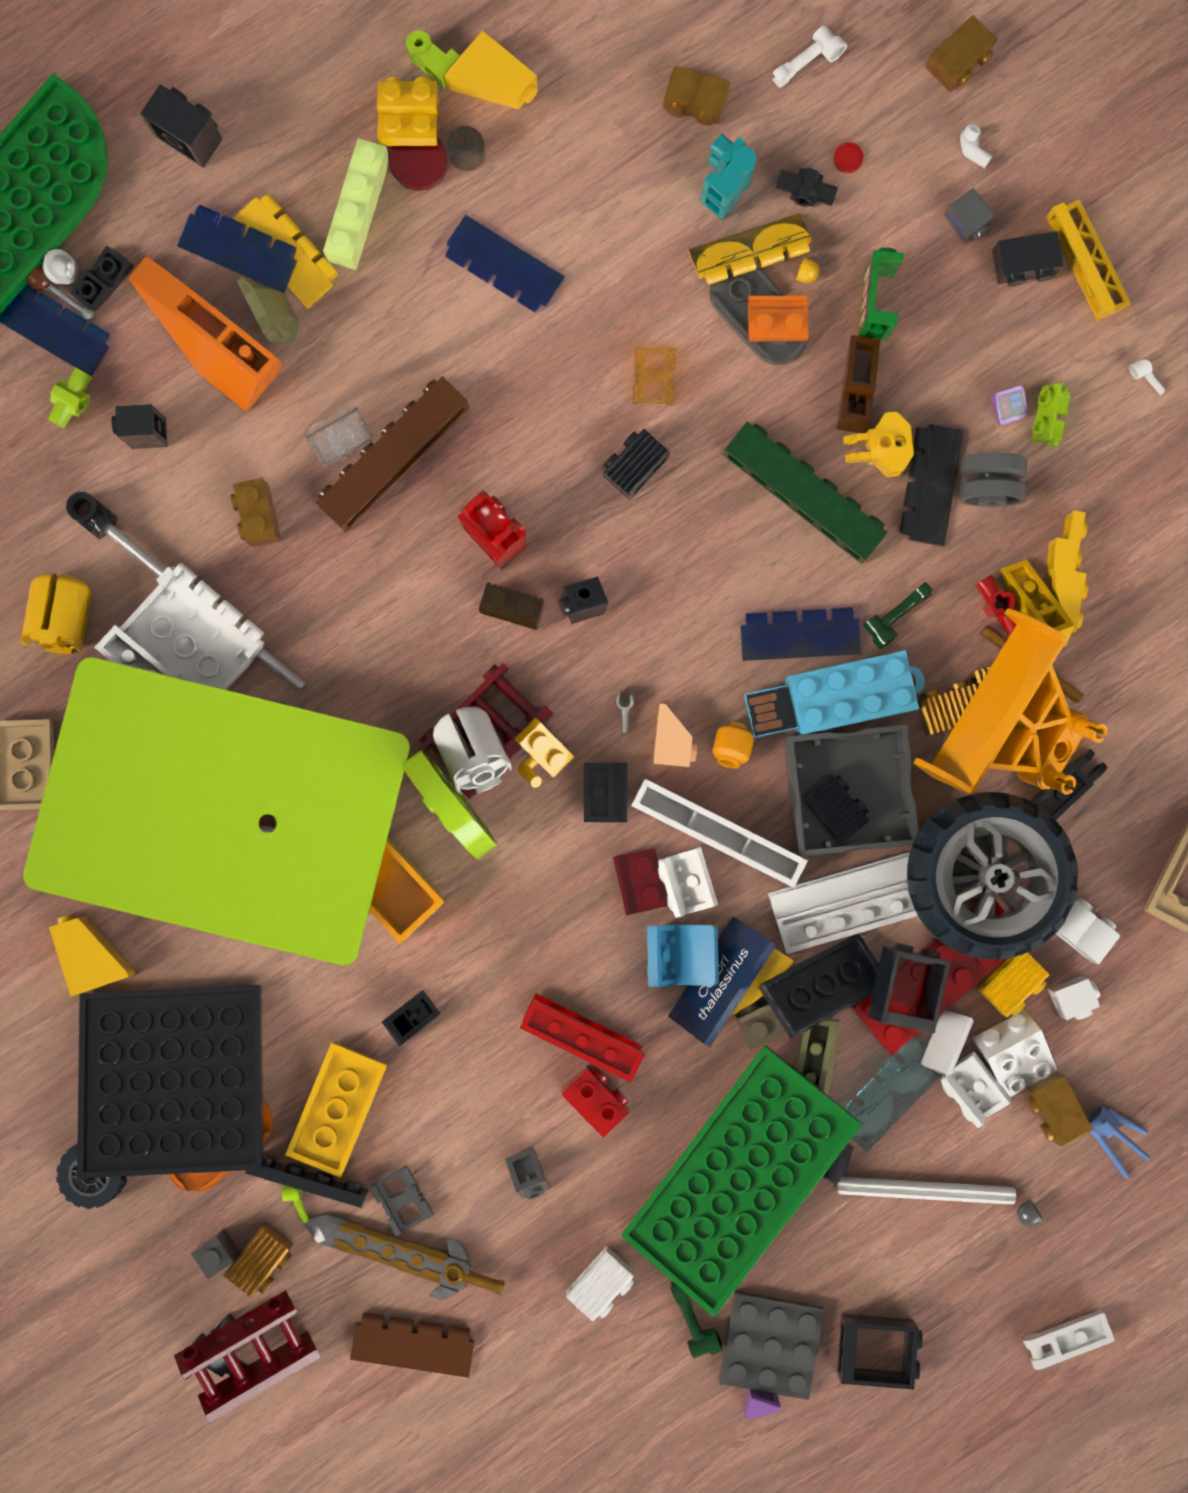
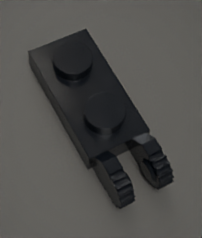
[1031,749,1108,820]

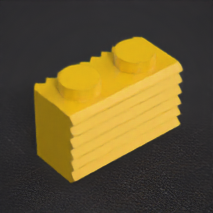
[977,953,1050,1017]

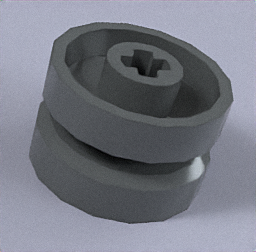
[959,453,1027,507]

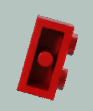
[561,1065,629,1138]

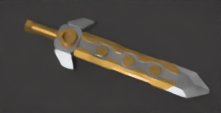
[304,1214,505,1300]

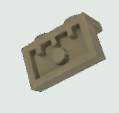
[735,1001,786,1050]

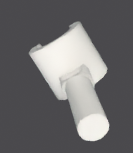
[1129,359,1166,395]

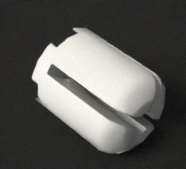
[433,707,512,794]

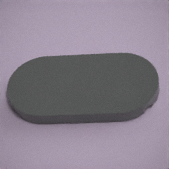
[710,266,807,365]

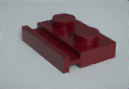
[613,848,668,916]

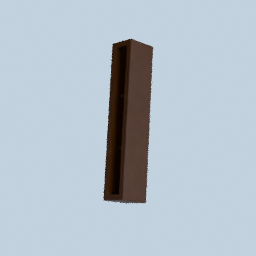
[316,376,470,533]

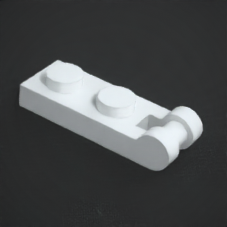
[1023,1309,1115,1370]

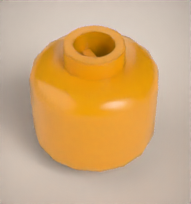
[712,722,754,769]

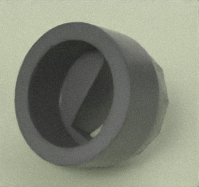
[1017,1199,1044,1227]

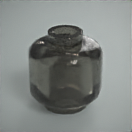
[446,126,486,171]

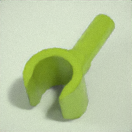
[282,1185,309,1224]

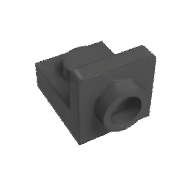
[505,1147,550,1199]

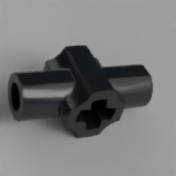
[776,168,838,207]

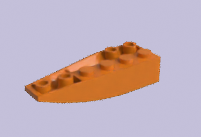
[128,256,284,413]

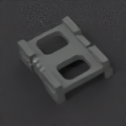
[369,1165,434,1237]

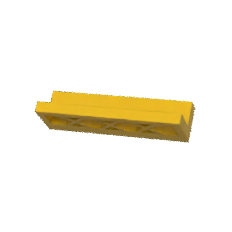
[1046,199,1131,321]

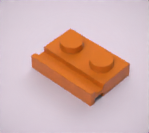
[748,295,809,342]

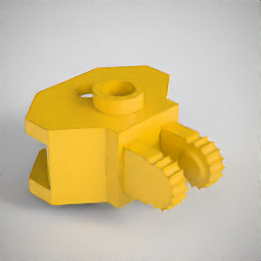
[843,412,914,478]

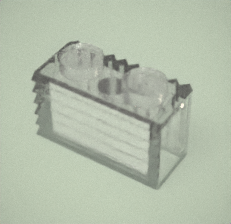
[305,406,377,471]

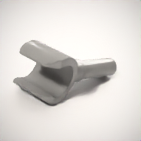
[616,689,635,733]

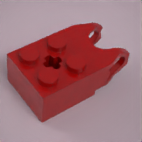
[457,490,527,569]

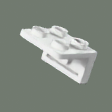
[972,1010,1057,1097]

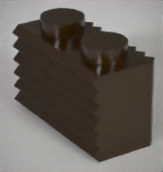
[479,582,545,630]

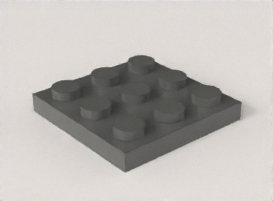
[719,1291,824,1400]

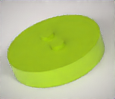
[402,749,498,860]

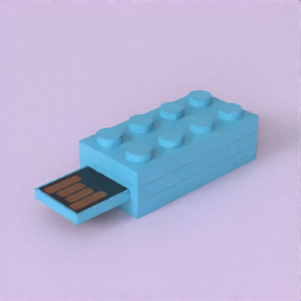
[744,650,925,738]

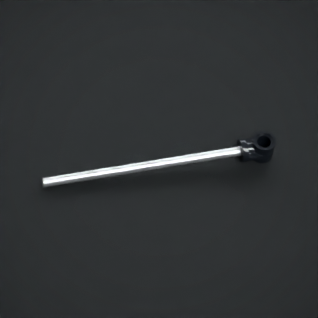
[66,491,307,692]

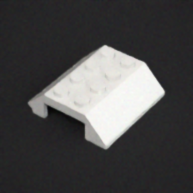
[94,563,265,690]

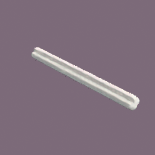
[836,1177,1016,1205]

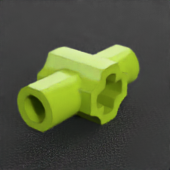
[47,367,93,429]

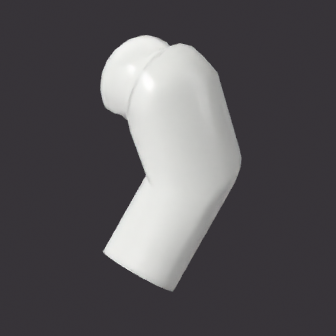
[960,124,993,169]

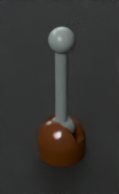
[27,266,94,319]

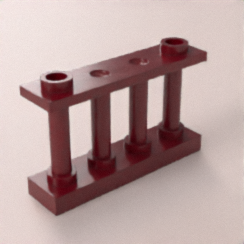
[419,663,555,799]
[174,1290,321,1423]

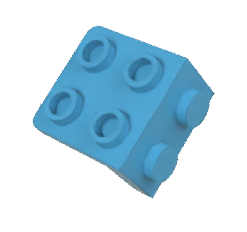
[646,924,719,987]

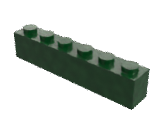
[723,422,888,564]

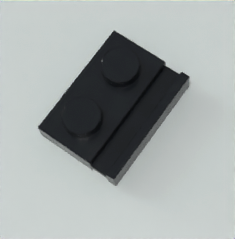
[584,763,627,822]

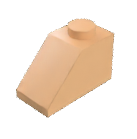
[653,704,697,768]

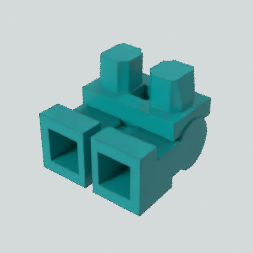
[700,133,756,220]

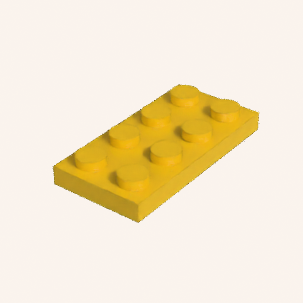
[285,1041,388,1178]

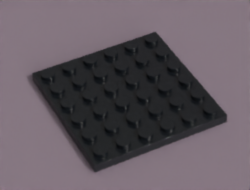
[77,985,263,1179]

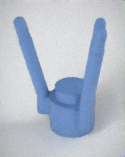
[1088,1106,1150,1178]

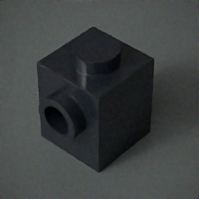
[559,576,608,624]

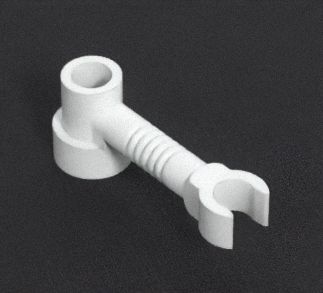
[772,25,847,88]

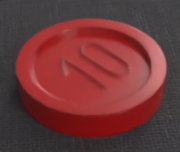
[833,142,864,173]

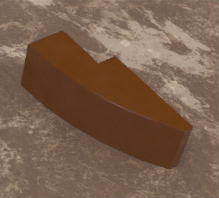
[837,335,881,433]

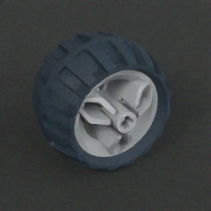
[907,792,1079,960]

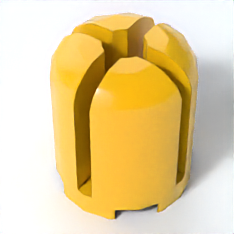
[20,573,92,655]

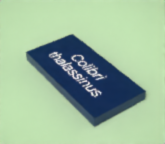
[668,916,776,1047]

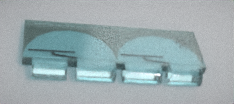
[844,1038,942,1152]

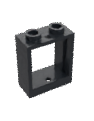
[867,943,950,1034]
[837,1314,923,1390]

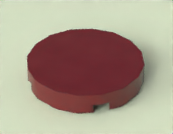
[389,137,448,191]

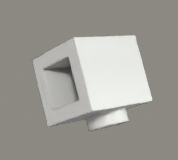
[1048,976,1100,1020]

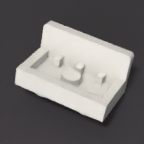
[658,847,718,918]
[941,1051,1012,1128]

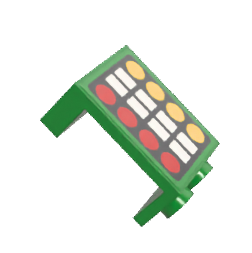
[858,248,904,341]

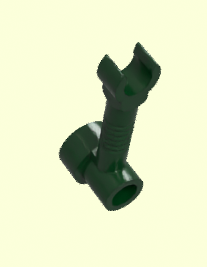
[863,582,933,650]
[670,1282,723,1358]

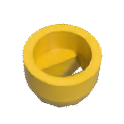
[795,257,820,283]

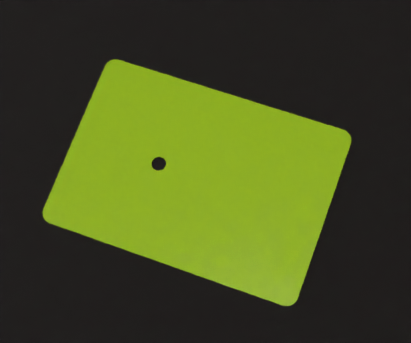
[23,657,410,965]

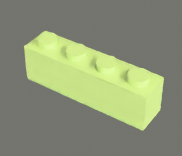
[323,138,390,270]

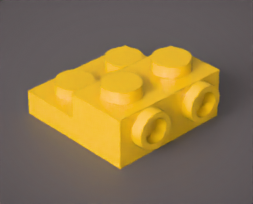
[377,77,439,146]

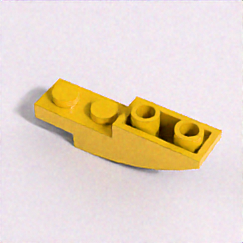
[1047,510,1089,634]

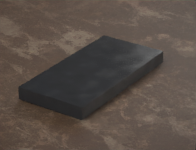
[758,933,879,1039]

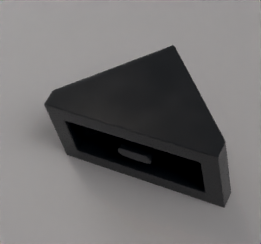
[381,990,440,1046]

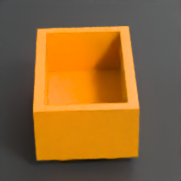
[369,838,447,944]

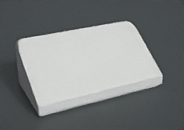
[921,1010,974,1075]

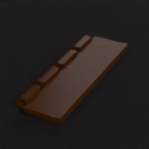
[350,1312,475,1378]

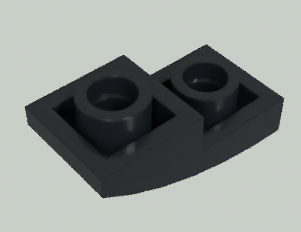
[70,246,134,312]

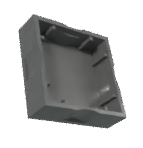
[783,725,919,857]

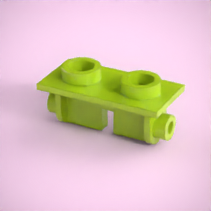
[1031,382,1071,447]

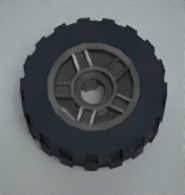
[56,1144,127,1209]

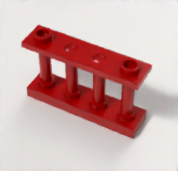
[520,993,645,1083]

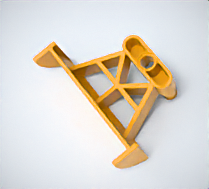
[913,608,1108,795]

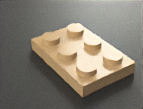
[0,719,54,811]

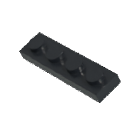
[245,1154,369,1208]

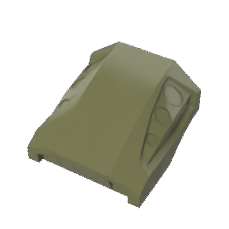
[237,277,299,345]

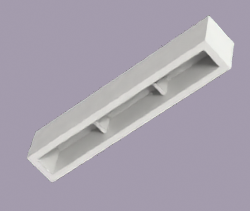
[631,779,808,888]

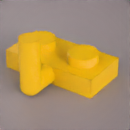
[515,718,574,788]

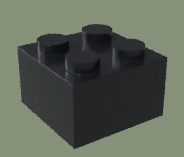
[140,84,223,168]

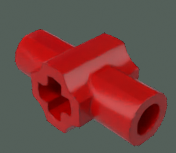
[975,574,1017,635]

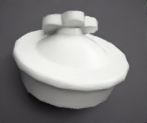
[43,249,78,284]

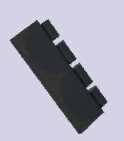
[899,424,964,547]

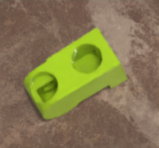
[406,30,460,89]

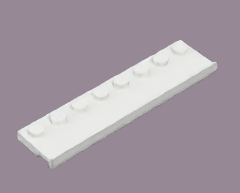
[767,835,1015,954]

